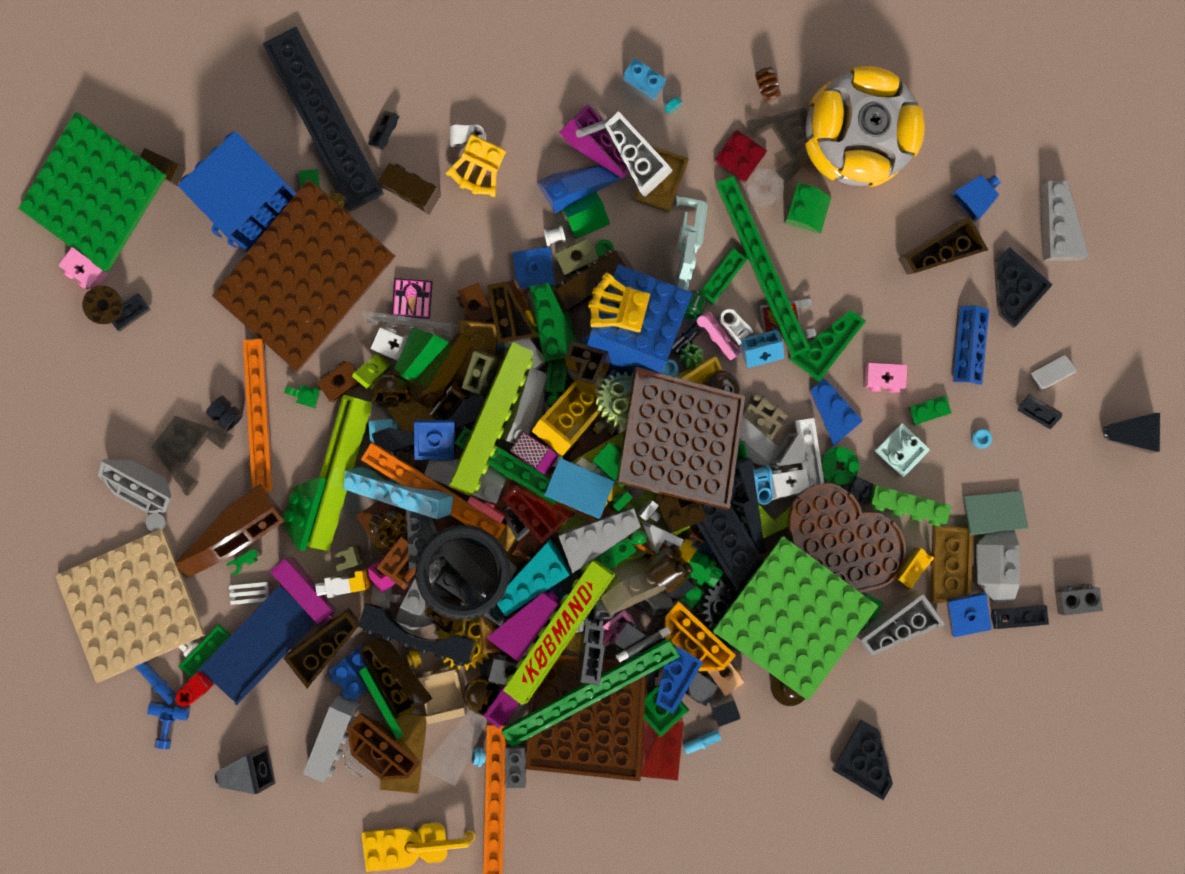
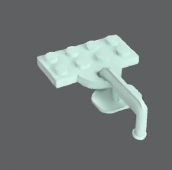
[674,196,708,291]

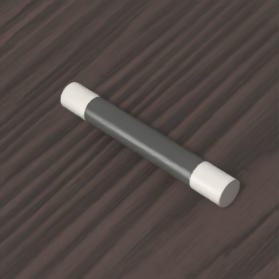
[616,627,671,662]

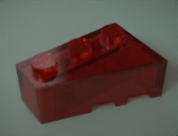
[503,484,575,544]
[641,718,684,781]

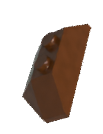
[347,713,421,780]

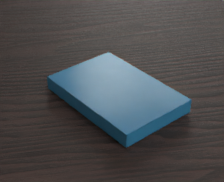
[544,458,614,519]

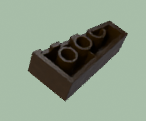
[898,217,988,275]
[553,249,634,312]

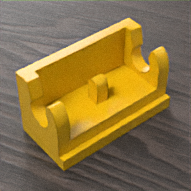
[896,547,934,590]

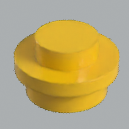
[406,649,422,669]

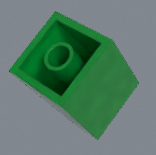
[394,327,449,381]

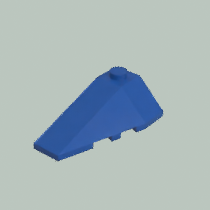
[537,165,621,213]

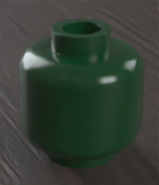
[684,290,706,320]

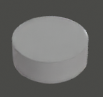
[146,513,167,532]

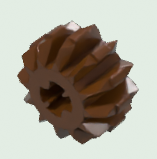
[755,67,781,101]

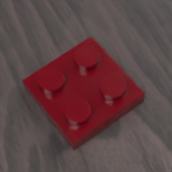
[714,129,767,183]

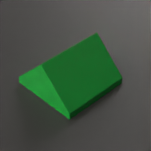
[563,192,610,240]

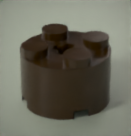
[647,546,693,592]

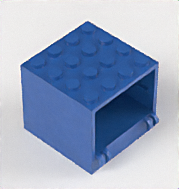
[177,131,296,251]
[582,264,692,376]

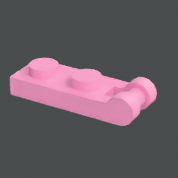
[697,312,742,361]

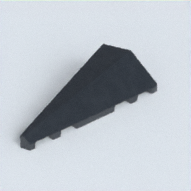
[730,456,765,555]

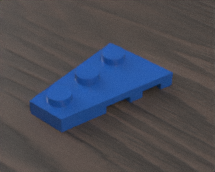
[810,378,863,446]
[656,644,703,714]

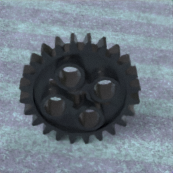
[699,578,739,641]

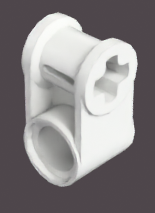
[450,124,487,147]
[718,309,754,345]

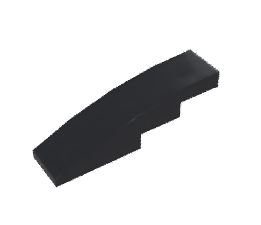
[579,609,605,686]

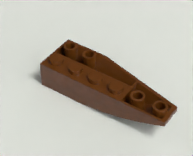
[175,484,284,578]

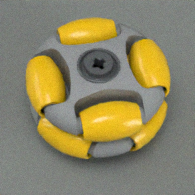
[805,66,925,187]

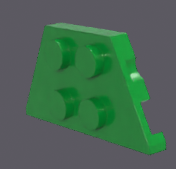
[282,477,326,551]

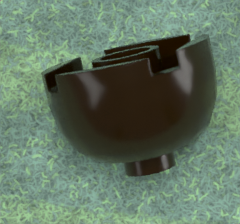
[702,370,740,394]
[371,372,410,408]
[424,596,464,634]
[464,676,499,716]

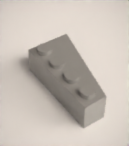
[303,692,361,783]

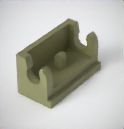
[335,545,364,571]

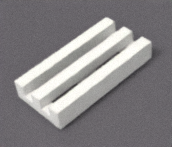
[229,582,270,605]

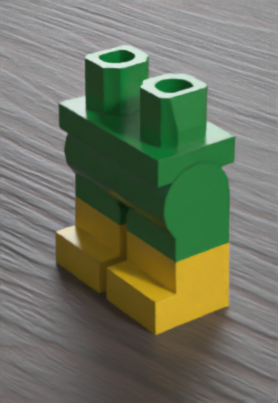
[679,539,724,587]

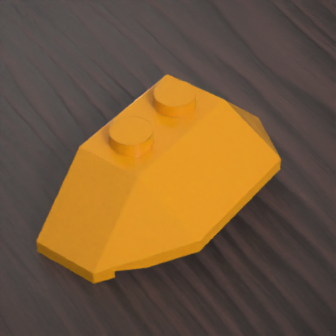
[665,602,736,671]

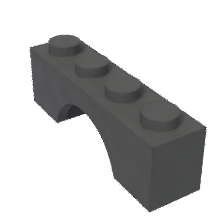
[592,591,673,620]

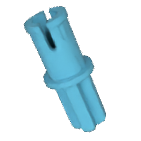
[682,730,721,755]

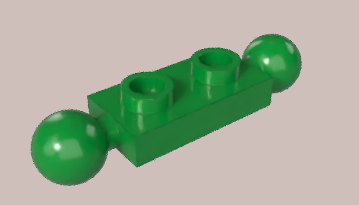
[545,359,568,408]
[583,529,647,574]

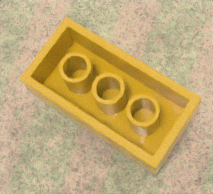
[532,381,602,456]

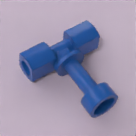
[147,701,190,749]

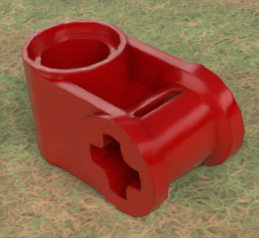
[175,672,214,706]

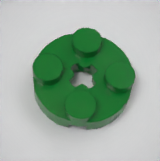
[821,447,860,485]

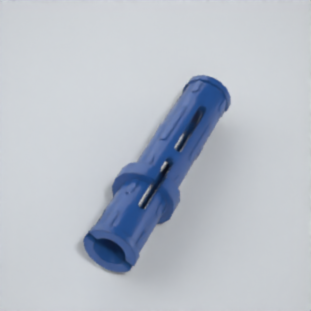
[135,662,176,705]

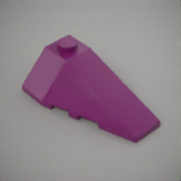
[559,104,629,179]

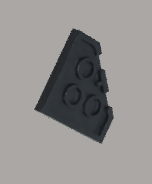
[995,247,1053,328]
[832,719,893,801]

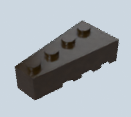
[283,608,359,689]
[358,638,433,718]

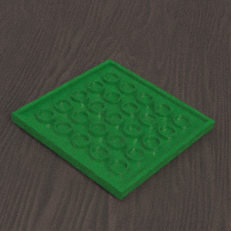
[18,111,167,272]

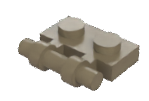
[743,393,789,441]

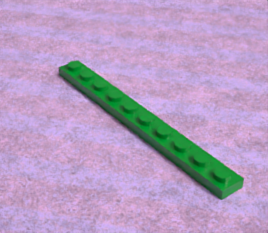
[715,176,810,358]
[502,638,680,747]

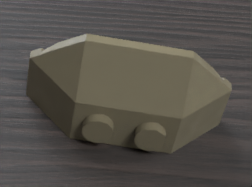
[600,556,667,615]

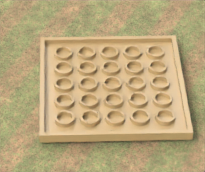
[55,529,206,683]

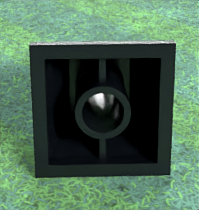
[1103,413,1160,453]
[215,746,276,794]

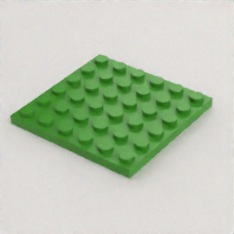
[713,536,878,701]

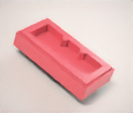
[467,495,506,523]

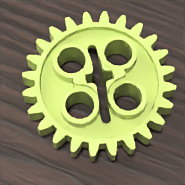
[596,372,634,430]

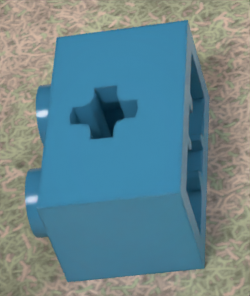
[623,58,666,101]
[740,330,784,368]

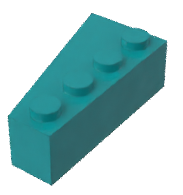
[497,538,572,616]

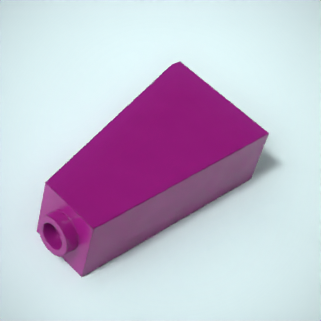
[270,557,337,624]
[487,590,561,662]

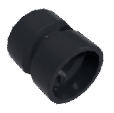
[206,396,243,432]

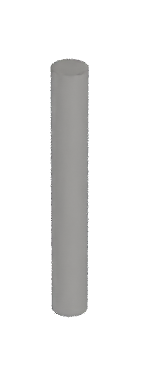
[576,117,612,138]

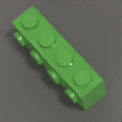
[867,485,952,527]

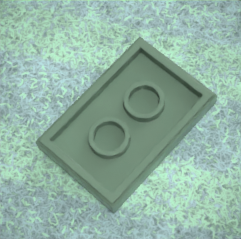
[963,491,1028,535]

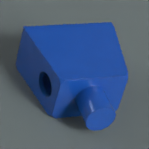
[951,175,1001,222]

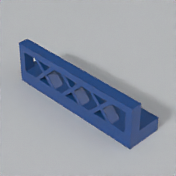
[953,306,989,385]

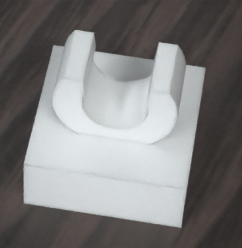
[637,499,661,522]

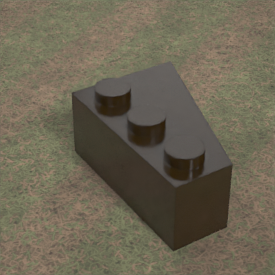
[378,163,441,215]
[487,282,540,344]

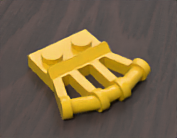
[445,134,507,197]
[588,273,650,333]

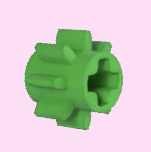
[680,344,703,368]

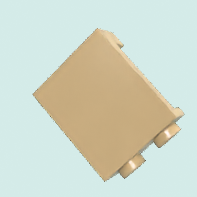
[418,666,467,724]

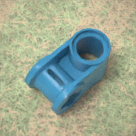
[753,465,773,505]

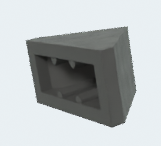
[501,498,536,541]

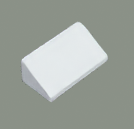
[1031,355,1077,390]

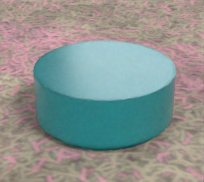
[664,97,683,114]

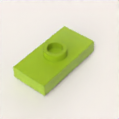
[352,353,391,388]

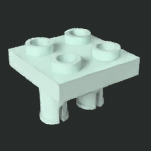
[875,423,930,477]

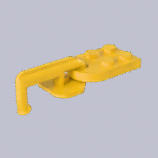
[361,822,475,872]

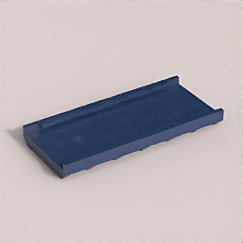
[198,585,316,706]

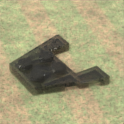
[746,107,810,186]
[152,416,234,496]

